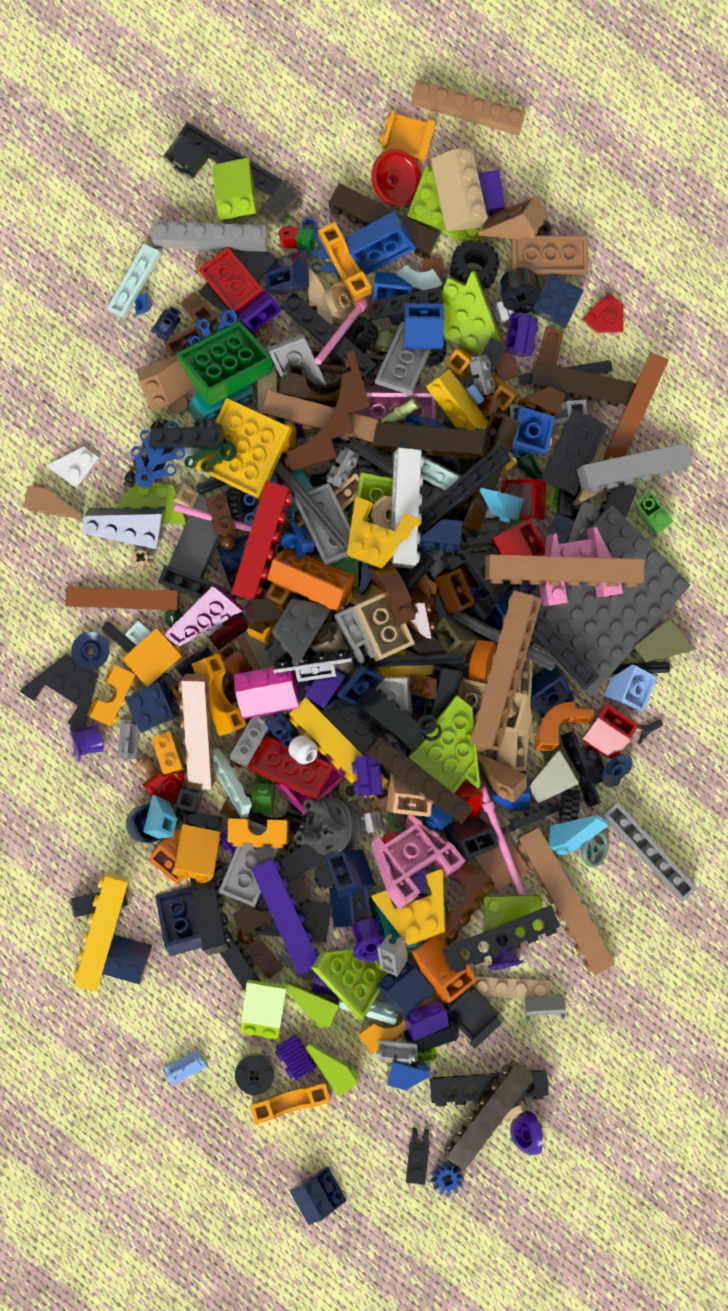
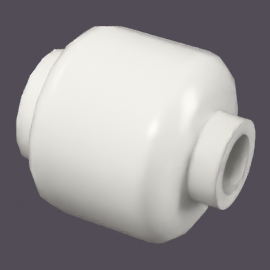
[288,735,318,764]

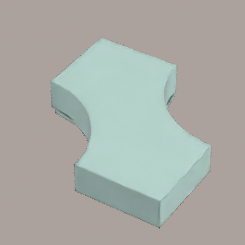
[395,265,444,291]

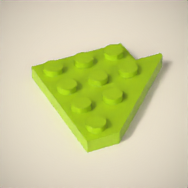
[407,166,481,243]
[442,270,503,355]
[408,695,480,793]
[312,949,388,1019]

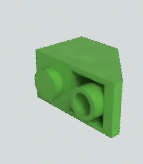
[635,491,673,536]
[252,774,276,814]

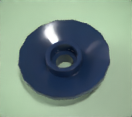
[71,632,110,670]
[602,754,633,787]

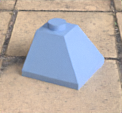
[604,665,657,713]

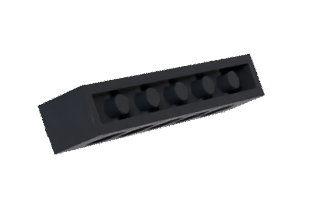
[441,905,561,973]
[429,1070,549,1106]

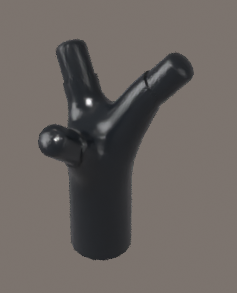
[637,719,663,744]

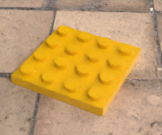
[195,398,293,499]

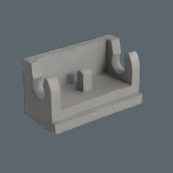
[377,934,408,977]
[525,995,566,1021]

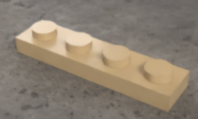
[473,976,550,999]

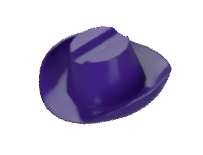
[510,1110,544,1156]

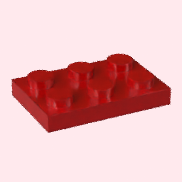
[198,247,264,313]

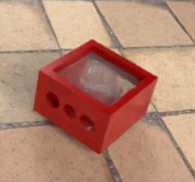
[501,479,546,520]

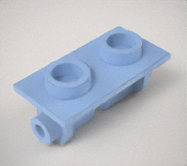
[164,1050,207,1085]

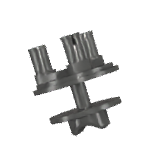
[294,797,362,856]

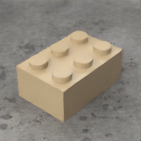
[353,594,415,661]

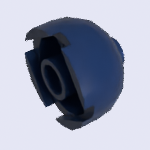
[126,804,158,843]

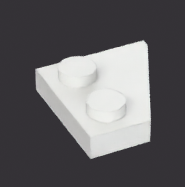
[47,447,100,489]

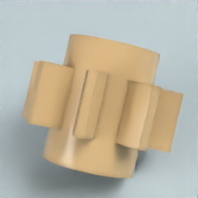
[129,546,154,571]

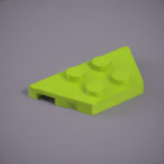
[116,482,186,525]

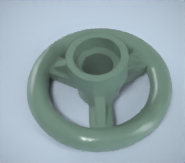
[580,831,609,868]

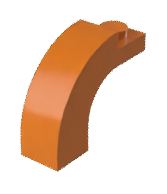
[469,640,497,684]
[535,702,594,751]

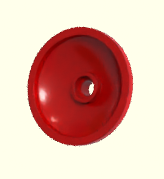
[371,149,421,207]

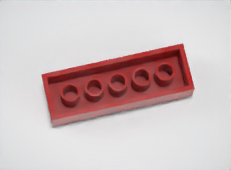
[231,481,294,600]

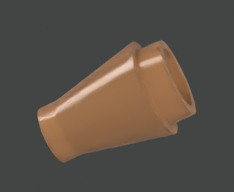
[134,755,159,778]

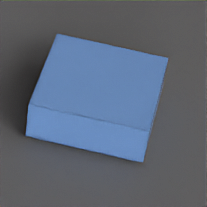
[465,385,484,405]

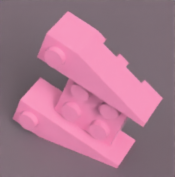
[539,527,623,606]
[371,815,465,910]

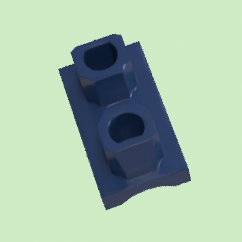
[150,306,181,341]
[265,712,299,747]

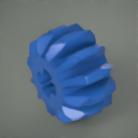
[431,1161,464,1196]

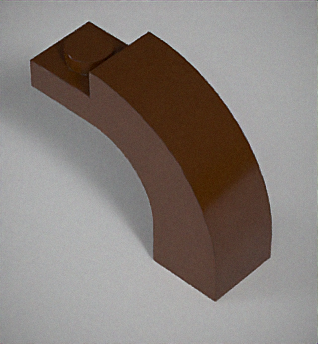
[368,562,416,626]

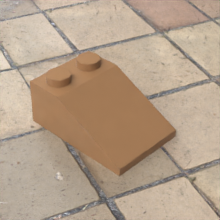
[478,195,548,239]
[136,355,194,411]

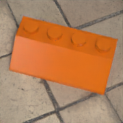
[267,548,357,610]

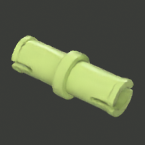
[381,398,419,423]

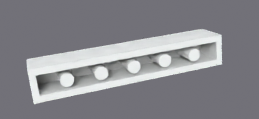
[389,448,424,568]

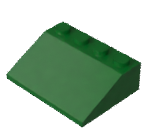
[176,321,272,406]

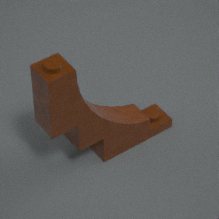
[284,350,370,471]

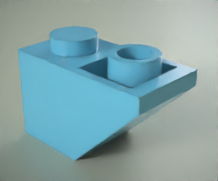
[144,795,177,839]

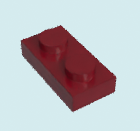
[209,614,248,651]

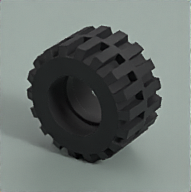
[450,240,499,291]

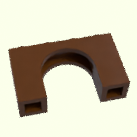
[170,643,253,719]
[435,861,495,946]

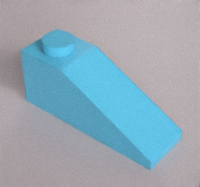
[480,488,524,523]
[549,815,609,855]

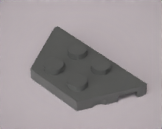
[272,599,331,666]

